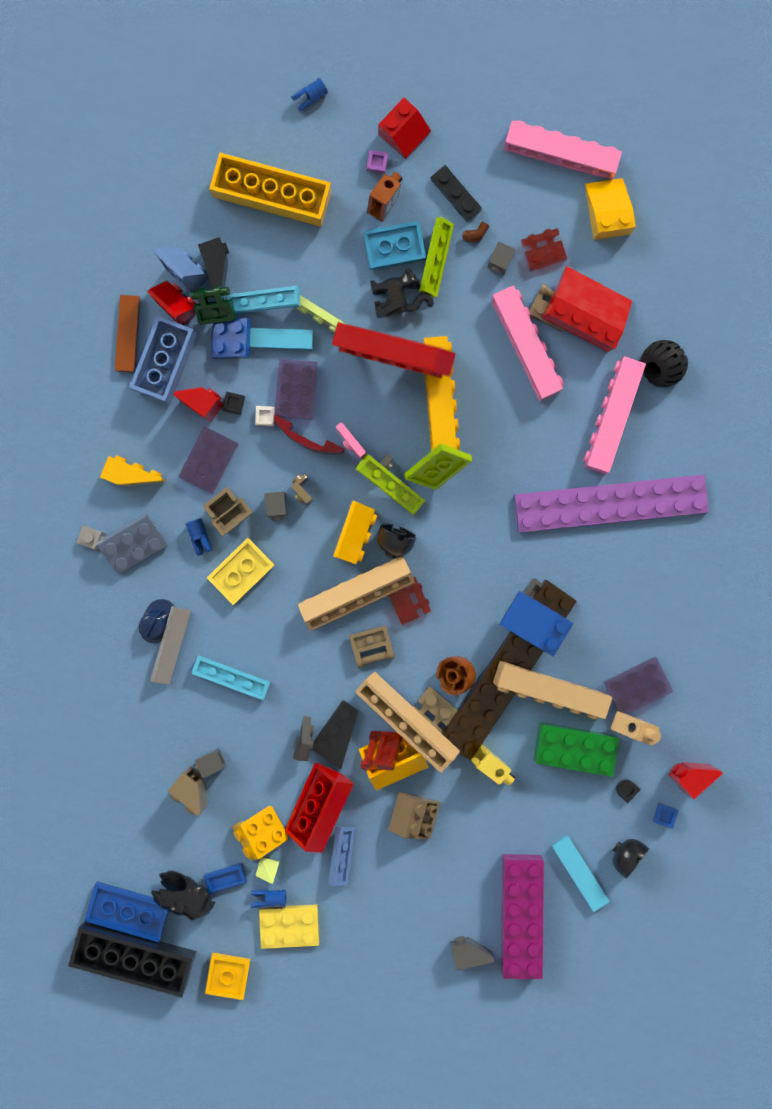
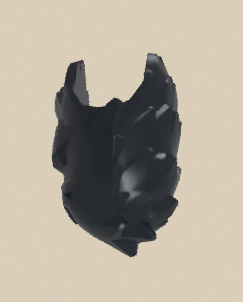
[151,871,215,921]

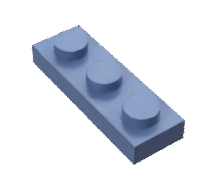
[328,825,355,887]

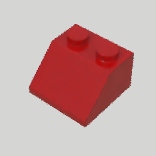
[378,97,431,159]
[147,281,196,326]
[173,387,223,423]
[668,762,723,799]

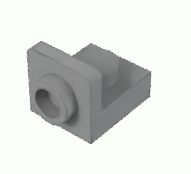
[76,525,106,551]

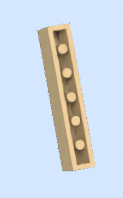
[298,556,415,631]
[493,661,613,720]
[355,672,460,773]

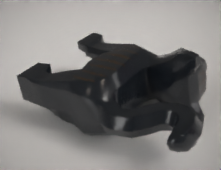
[370,269,434,318]

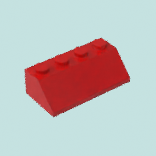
[285,763,354,853]

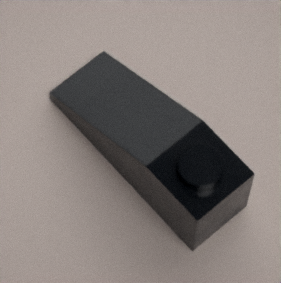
[198,237,229,297]

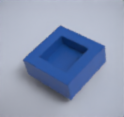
[653,803,679,829]

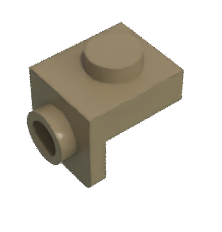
[291,474,313,505]

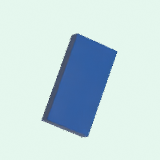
[204,863,247,894]

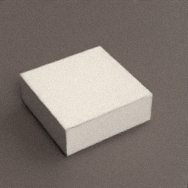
[255,406,276,427]

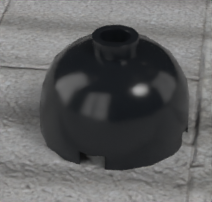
[377,523,417,558]
[612,839,649,879]

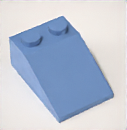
[153,247,208,294]

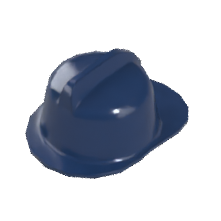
[139,599,174,643]

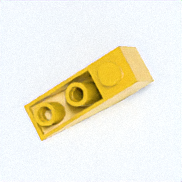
[100,455,166,486]

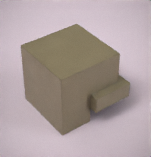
[203,487,253,537]

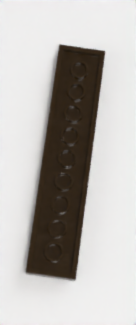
[442,579,577,761]

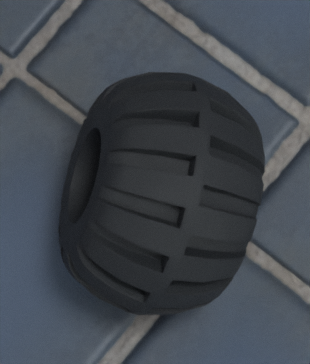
[640,340,688,388]

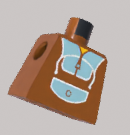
[367,172,403,222]

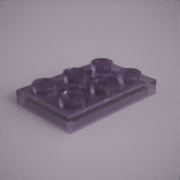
[274,359,318,420]
[178,426,239,494]
[603,657,673,714]

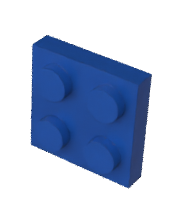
[211,318,251,359]

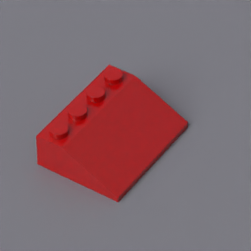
[542,266,632,352]

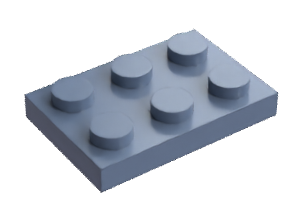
[97,513,168,575]

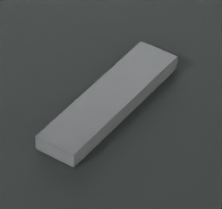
[150,606,191,685]

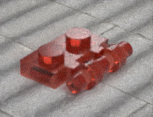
[521,228,567,272]
[388,577,431,625]

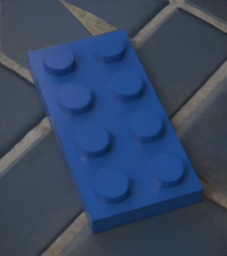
[85,881,169,942]

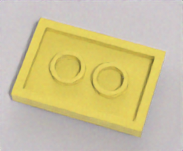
[207,538,275,605]
[259,904,319,949]

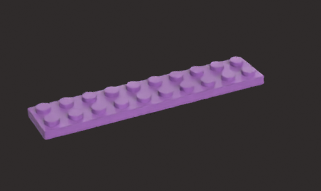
[514,474,709,533]

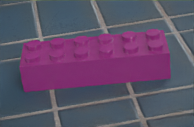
[501,854,544,979]

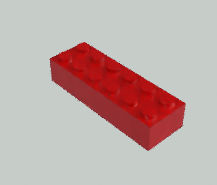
[332,322,456,379]

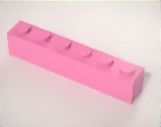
[504,120,622,180]
[491,285,564,402]
[583,356,646,475]

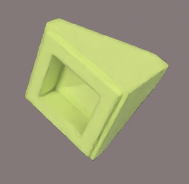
[255,857,279,884]

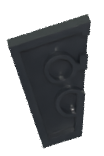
[312,700,359,769]

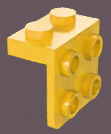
[232,806,288,860]

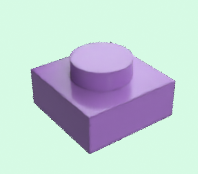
[367,150,388,174]

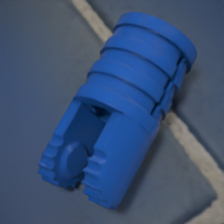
[291,78,328,112]
[185,518,213,556]
[250,889,287,908]

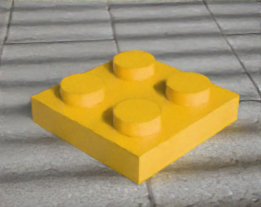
[205,952,251,1000]

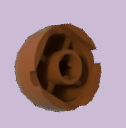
[436,656,476,696]

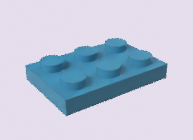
[363,221,426,271]

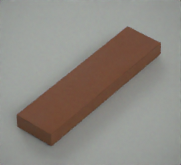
[115,295,140,373]

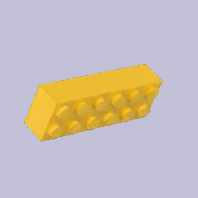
[209,152,332,227]
[423,336,460,451]

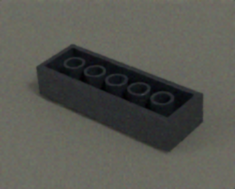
[68,921,197,997]

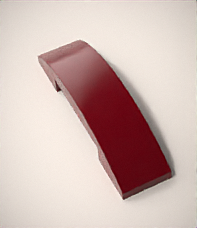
[273,415,345,455]

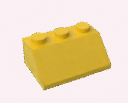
[333,501,377,565]
[359,732,429,791]

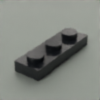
[431,165,482,222]

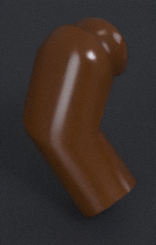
[462,222,490,243]

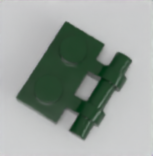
[191,286,237,325]

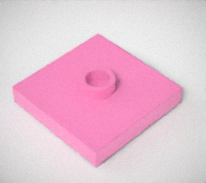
[336,423,366,461]

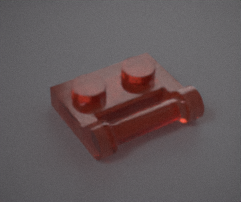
[360,731,403,771]

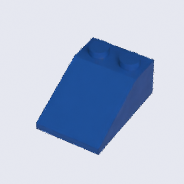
[499,591,574,657]

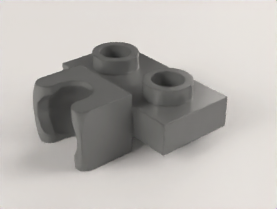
[293,716,314,761]

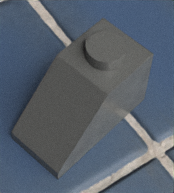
[450,936,494,971]

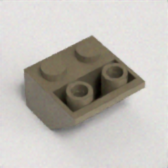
[168,766,207,816]
[388,792,440,839]

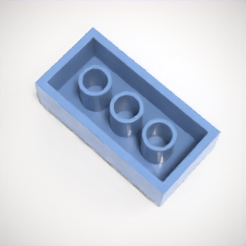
[129,316,197,405]

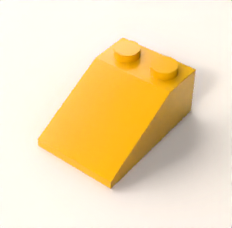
[585,178,636,240]

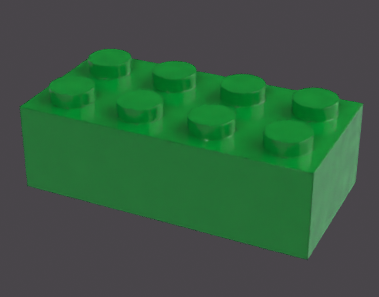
[533,722,620,777]

